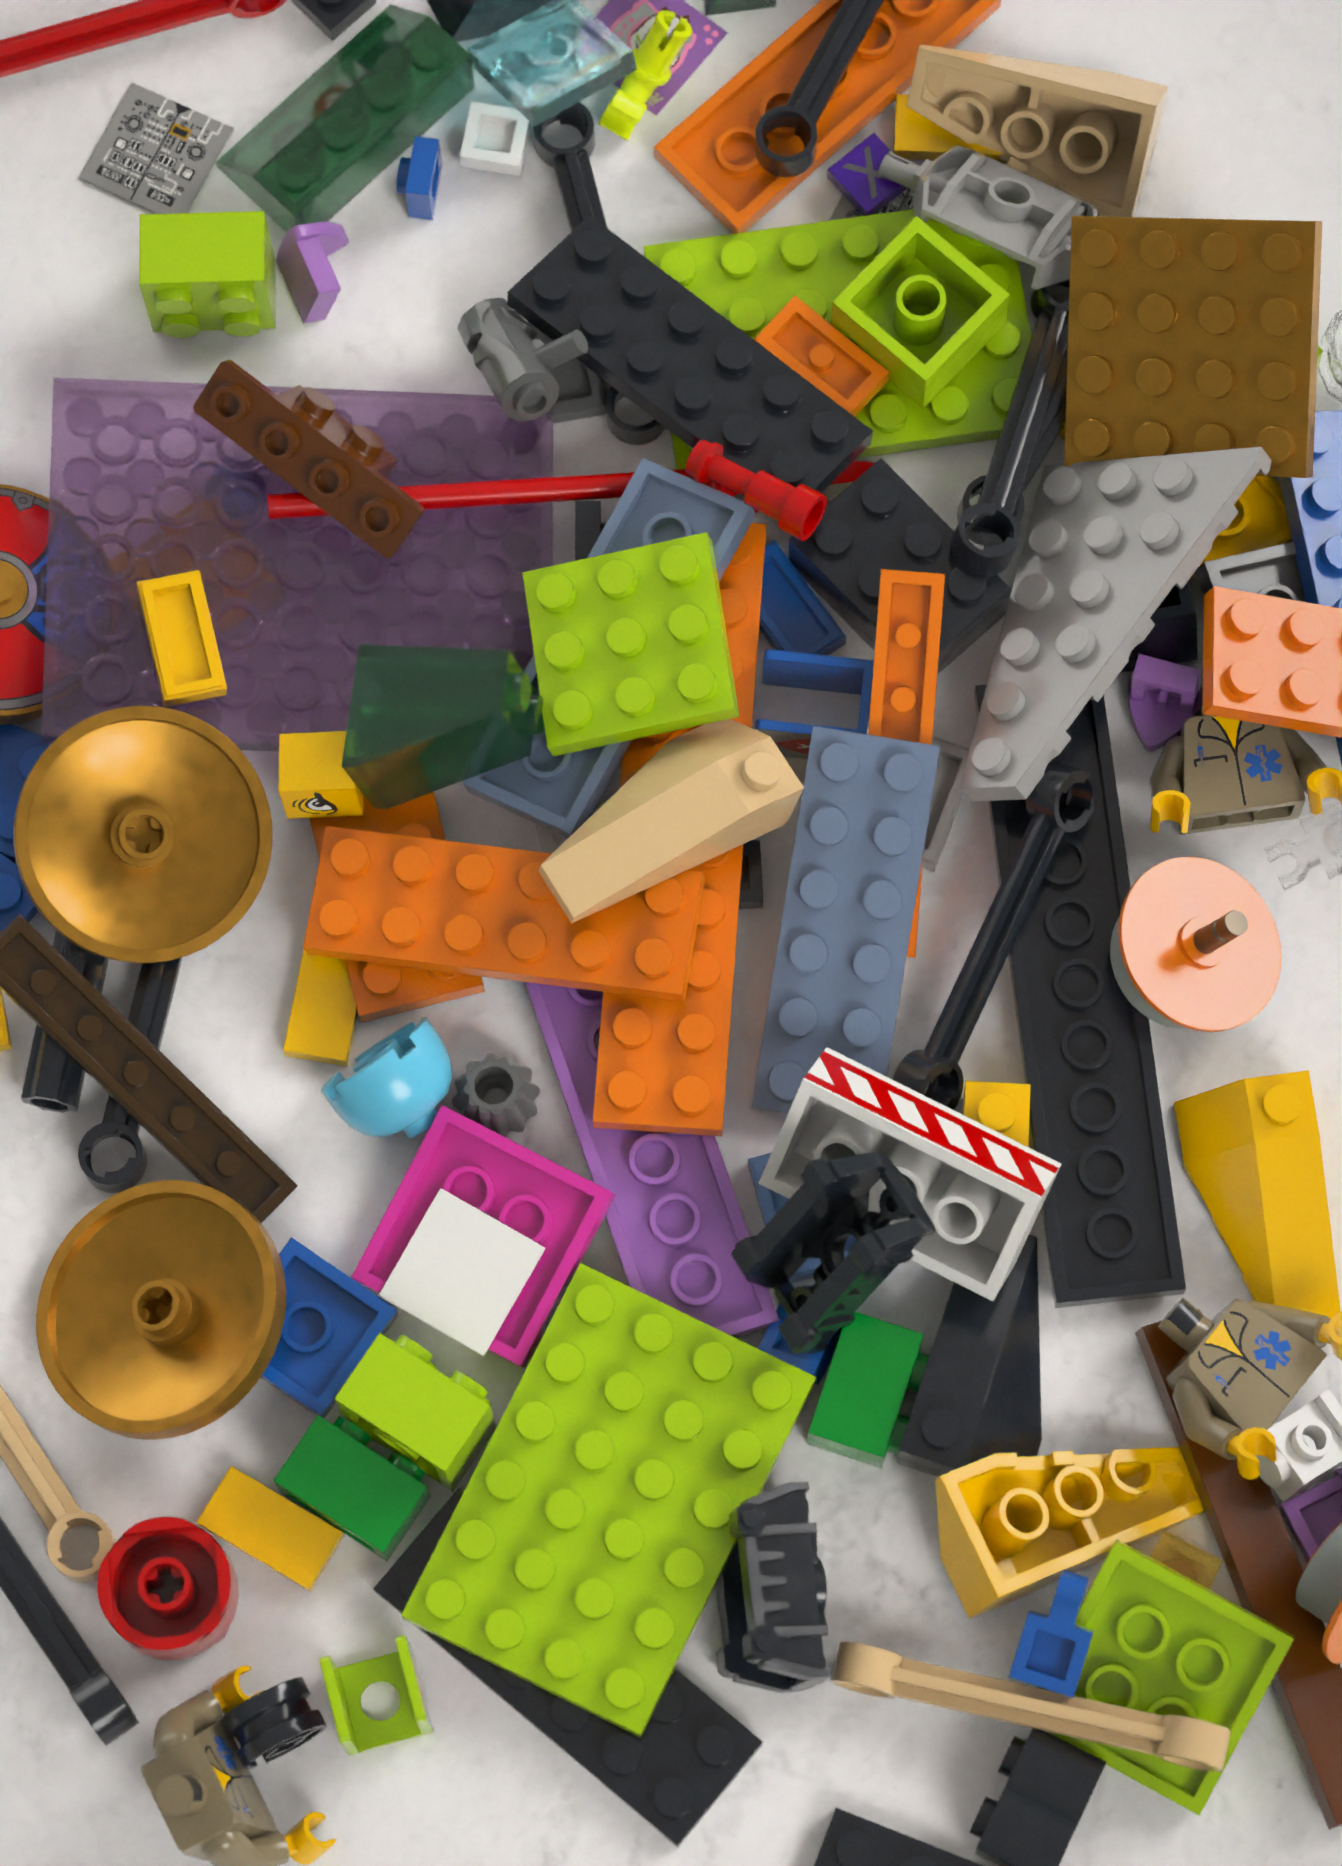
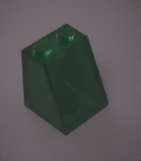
[341,644,544,809]

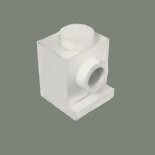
[1254,1390,1342,1503]

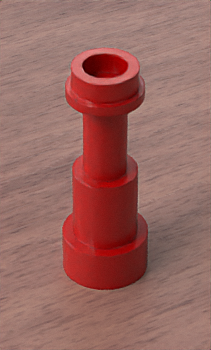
[685,439,827,541]

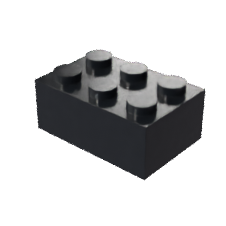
[788,458,1011,674]

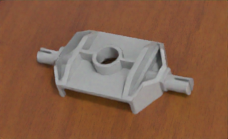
[878,145,1097,290]

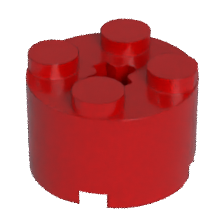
[97,1517,239,1660]

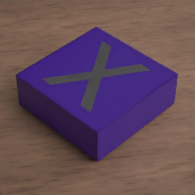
[827,132,907,216]

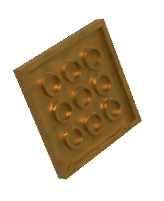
[1064,216,1322,478]

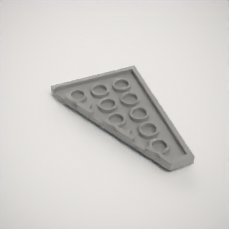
[959,447,1272,802]

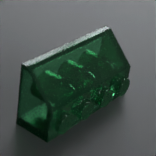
[216,4,475,233]

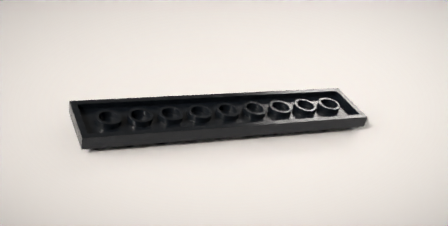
[974,684,1186,1308]

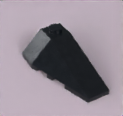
[897,1235,1042,1477]

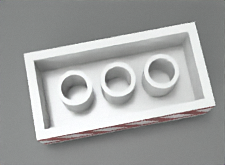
[758,1047,1061,1301]

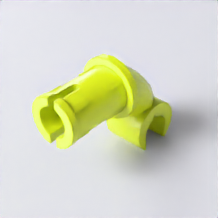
[598,10,692,141]

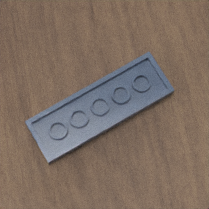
[462,458,756,838]
[752,726,940,1113]

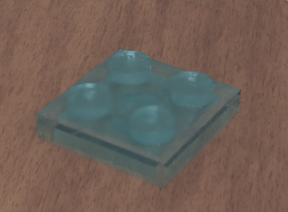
[467,0,637,126]

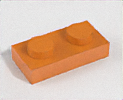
[754,296,889,417]

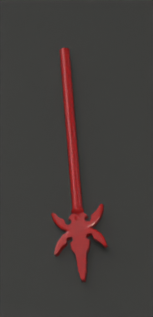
[267,461,876,522]

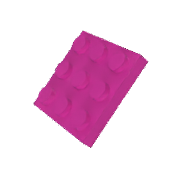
[351,1105,616,1369]

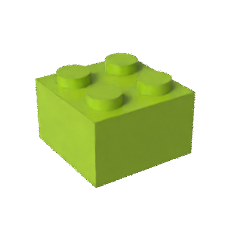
[139,211,276,338]
[831,216,1010,409]
[335,1333,496,1492]

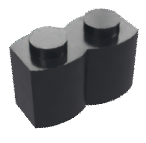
[969,1728,1106,1866]

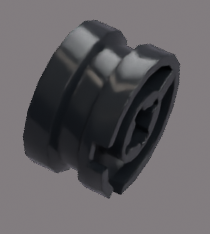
[220,1677,327,1770]

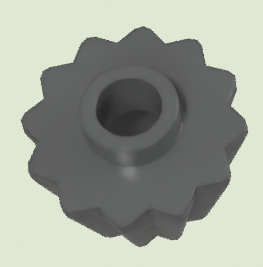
[452,1053,540,1137]

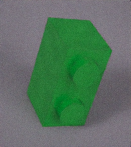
[807,1312,930,1468]
[273,1415,431,1562]

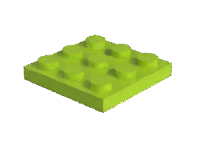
[522,532,740,757]
[1037,1539,1294,1816]

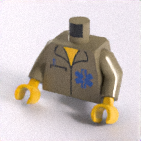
[1149,686,1342,835]
[1158,1297,1342,1480]
[141,1665,336,1866]

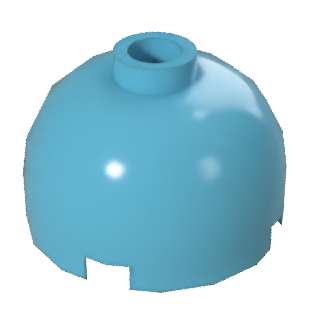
[321,1017,452,1139]

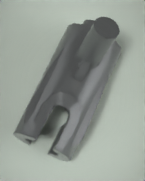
[457,298,588,422]

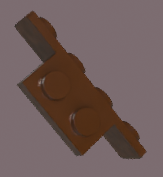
[193,360,424,558]

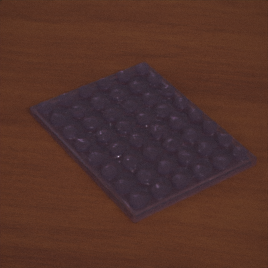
[41,377,553,758]

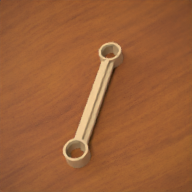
[0,1384,116,1583]
[830,1642,1231,1772]

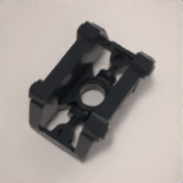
[731,1152,935,1354]
[716,1482,830,1693]

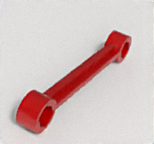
[0,0,286,78]

